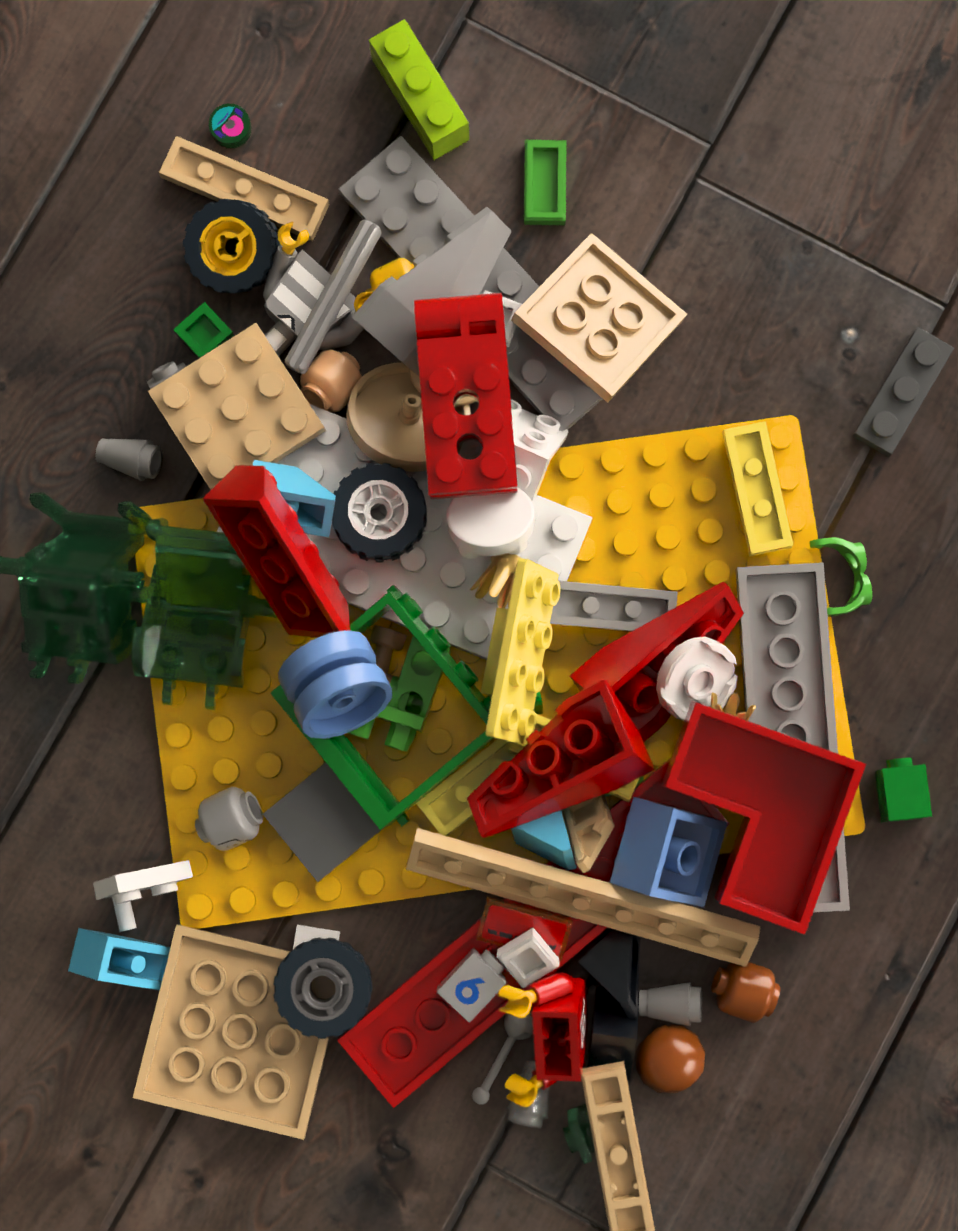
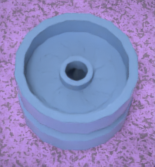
[278,630,392,739]

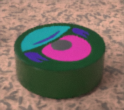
[209,103,252,148]

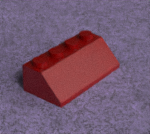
[202,465,350,638]

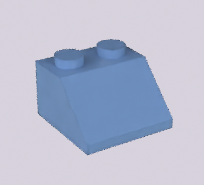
[610,797,728,907]

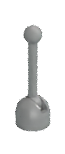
[472,1010,533,1105]

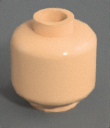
[300,350,362,413]

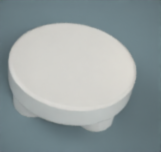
[447,488,534,558]

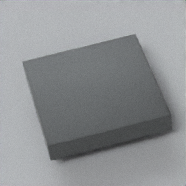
[263,762,384,882]

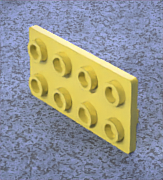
[481,558,560,746]

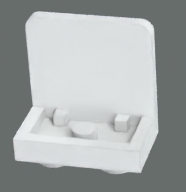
[459,399,568,502]

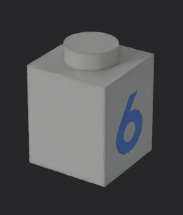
[437,947,506,1023]

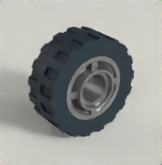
[273,937,372,1039]

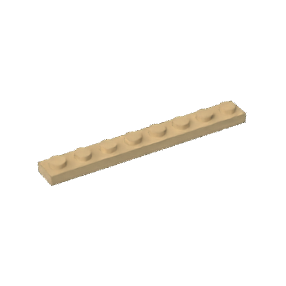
[406,828,760,967]

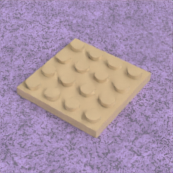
[133,925,336,1140]

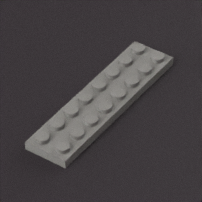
[338,136,603,431]
[736,562,850,912]

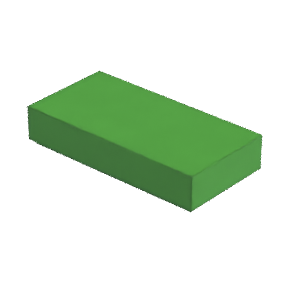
[524,140,566,225]

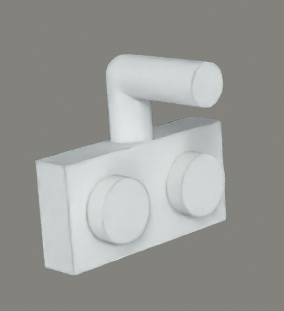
[93,860,193,932]

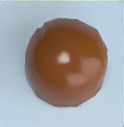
[636,1024,705,1093]

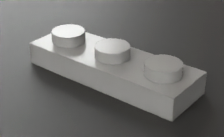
[550,581,678,631]

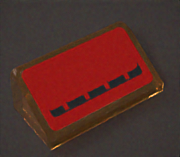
[476,896,573,962]

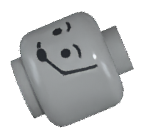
[195,787,263,851]

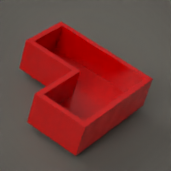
[661,701,866,935]

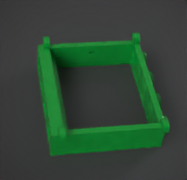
[271,585,494,830]

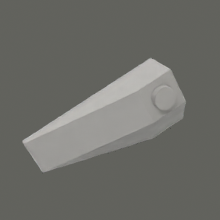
[352,207,511,377]

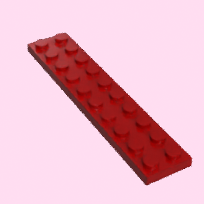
[337,757,730,1108]

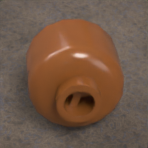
[711,962,780,1023]

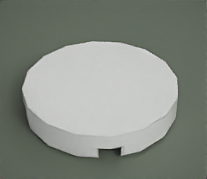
[656,637,738,721]

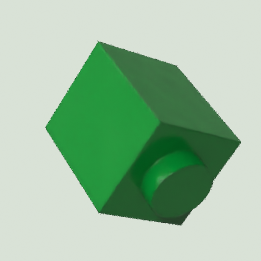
[875,758,932,823]

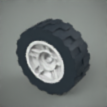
[332,463,427,562]

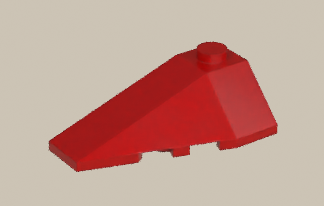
[570,582,744,742]
[467,679,655,838]

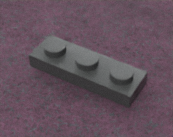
[852,327,954,458]

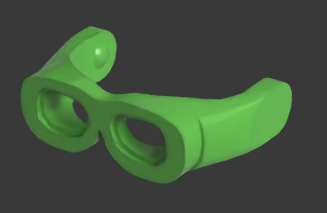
[809,537,872,617]

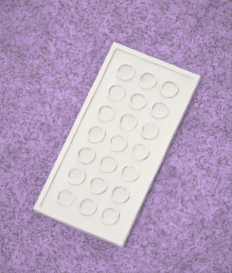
[211,404,593,660]

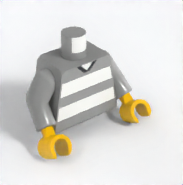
[263,221,374,357]

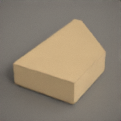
[561,795,615,873]

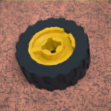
[182,199,280,293]

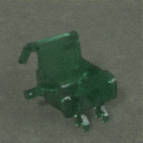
[0,492,153,684]
[121,517,277,710]

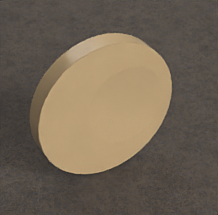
[346,362,471,472]

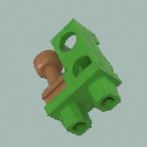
[348,625,451,752]

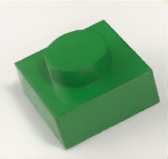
[173,302,234,359]

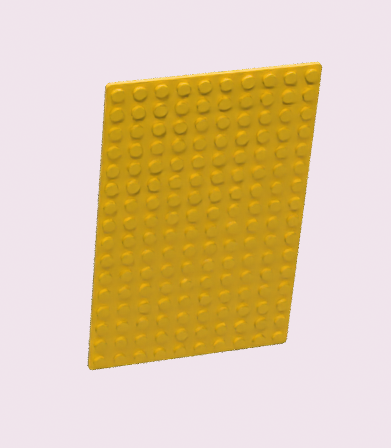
[130,415,865,929]

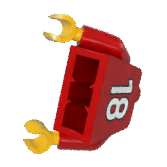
[498,973,588,1107]

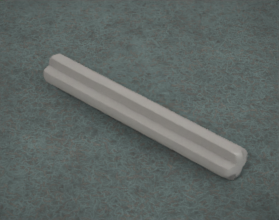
[285,220,381,374]

